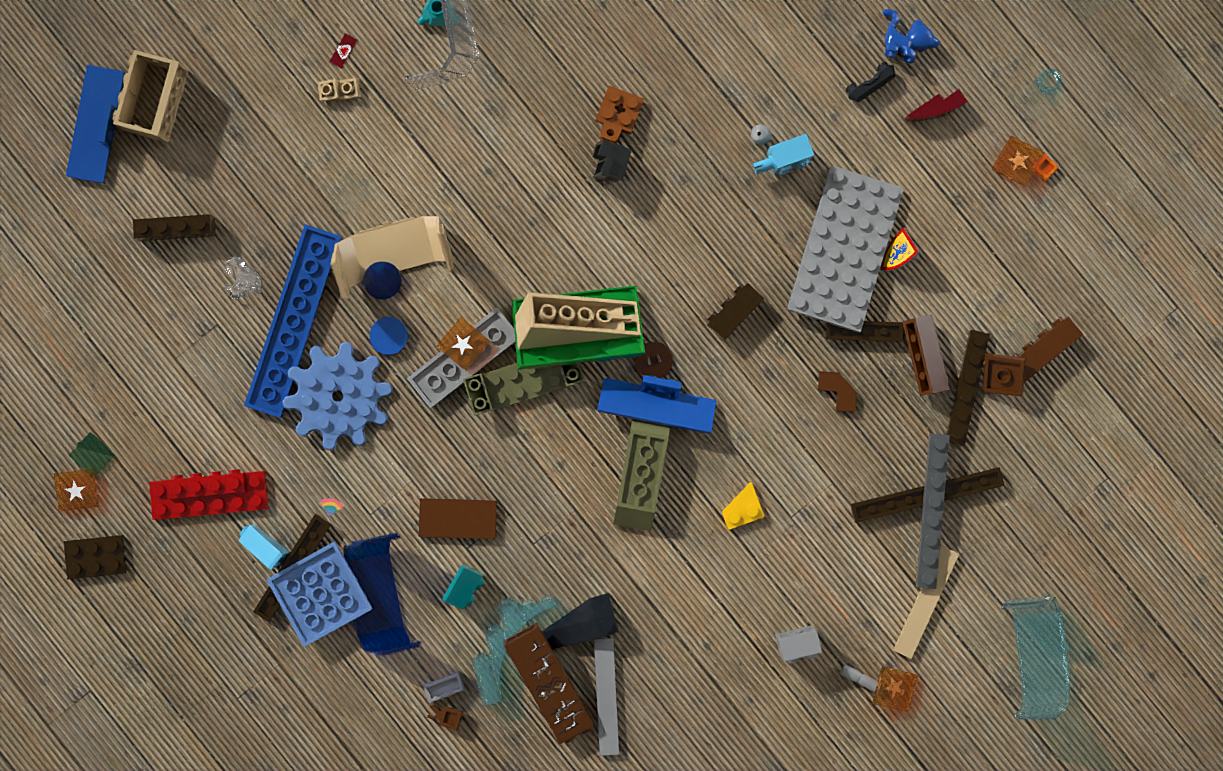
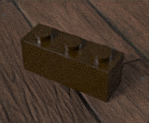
[707,283,764,341]

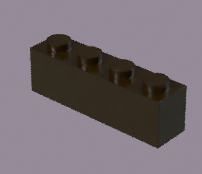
[133,214,216,241]

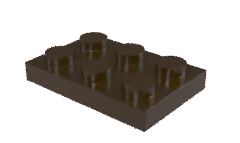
[63,535,127,580]

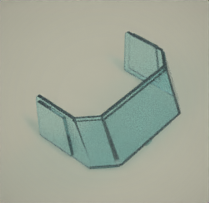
[1002,596,1071,720]

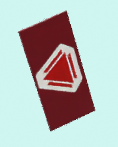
[329,33,357,69]

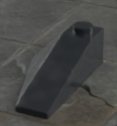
[542,593,619,649]

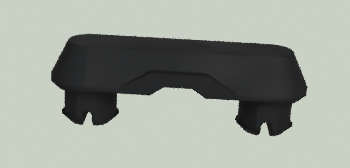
[846,62,896,102]

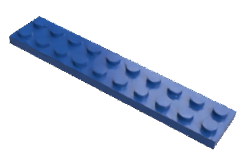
[244,224,342,418]

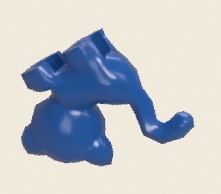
[883,9,940,63]

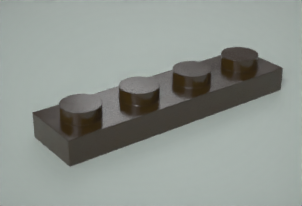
[825,321,903,342]

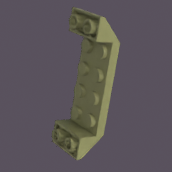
[463,363,585,416]
[613,419,670,531]

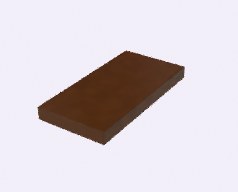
[419,498,497,539]

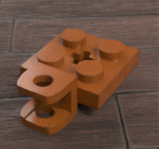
[595,86,644,144]

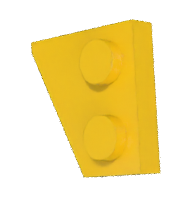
[722,482,764,530]

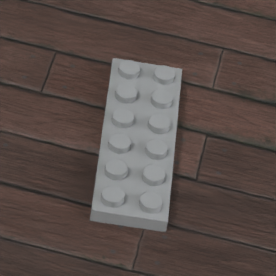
[407,308,515,409]

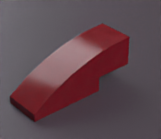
[904,89,968,122]

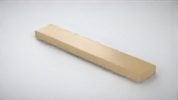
[893,545,959,659]

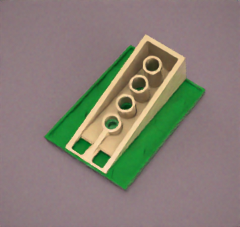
[512,285,645,370]

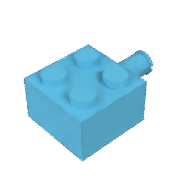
[752,134,814,176]

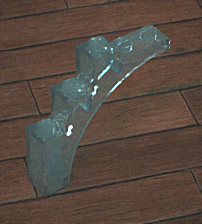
[472,595,558,706]

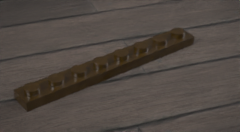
[850,467,1005,523]

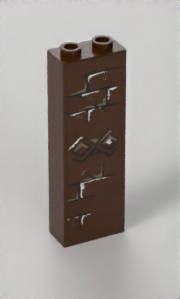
[503,622,594,744]

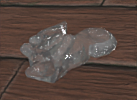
[223,256,262,299]

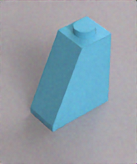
[238,524,290,570]

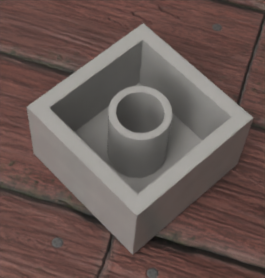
[775,625,822,663]

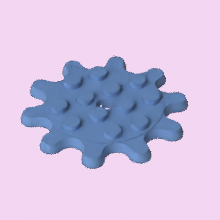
[283,342,393,450]

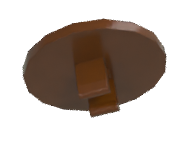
[635,342,673,378]

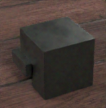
[592,140,632,182]

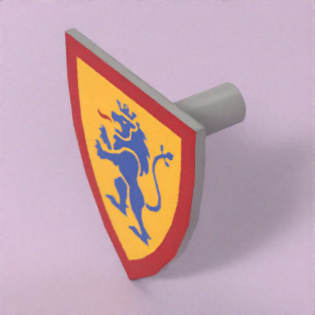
[880,227,919,271]

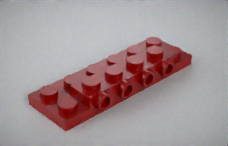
[149,469,269,520]

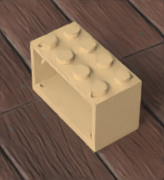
[113,50,189,143]

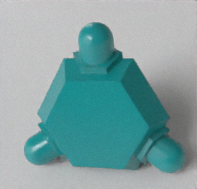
[417,0,461,26]

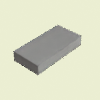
[423,671,466,703]

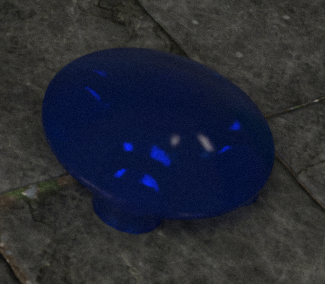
[363,261,402,300]

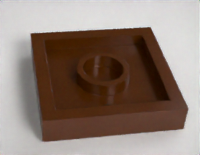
[983,353,1026,397]

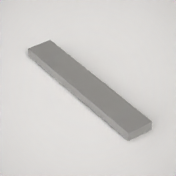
[594,638,619,756]

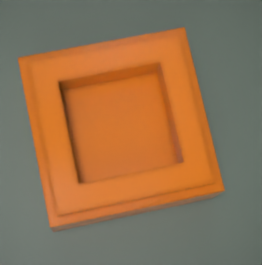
[1031,154,1059,181]

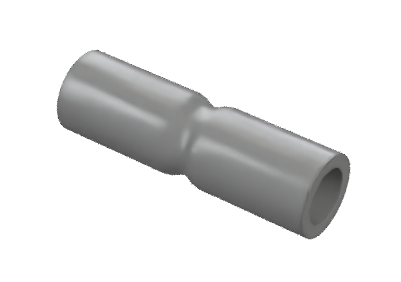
[840,664,880,692]

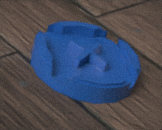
[370,317,408,355]

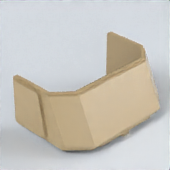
[331,216,454,300]

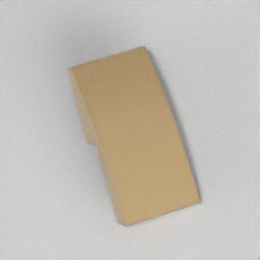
[318,78,361,102]

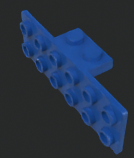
[66,65,125,183]
[597,375,716,434]

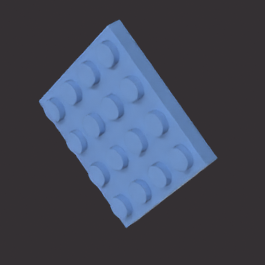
[266,541,373,647]

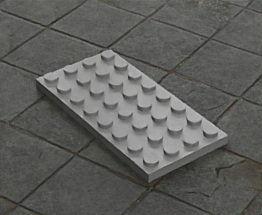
[786,165,904,333]

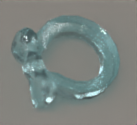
[1033,69,1061,96]

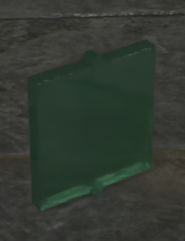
[69,432,116,478]

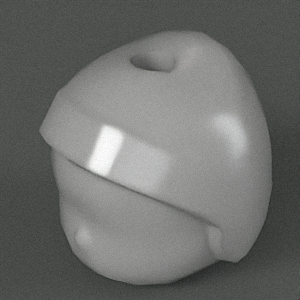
[751,124,772,145]

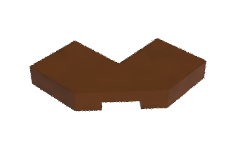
[818,371,857,412]

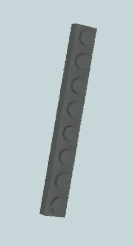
[916,433,950,589]

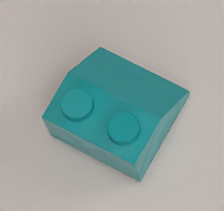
[442,563,485,610]

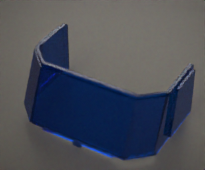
[343,533,422,656]

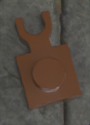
[427,705,464,731]

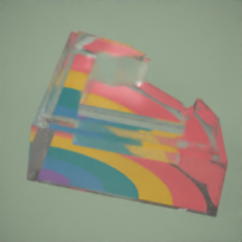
[319,498,345,517]

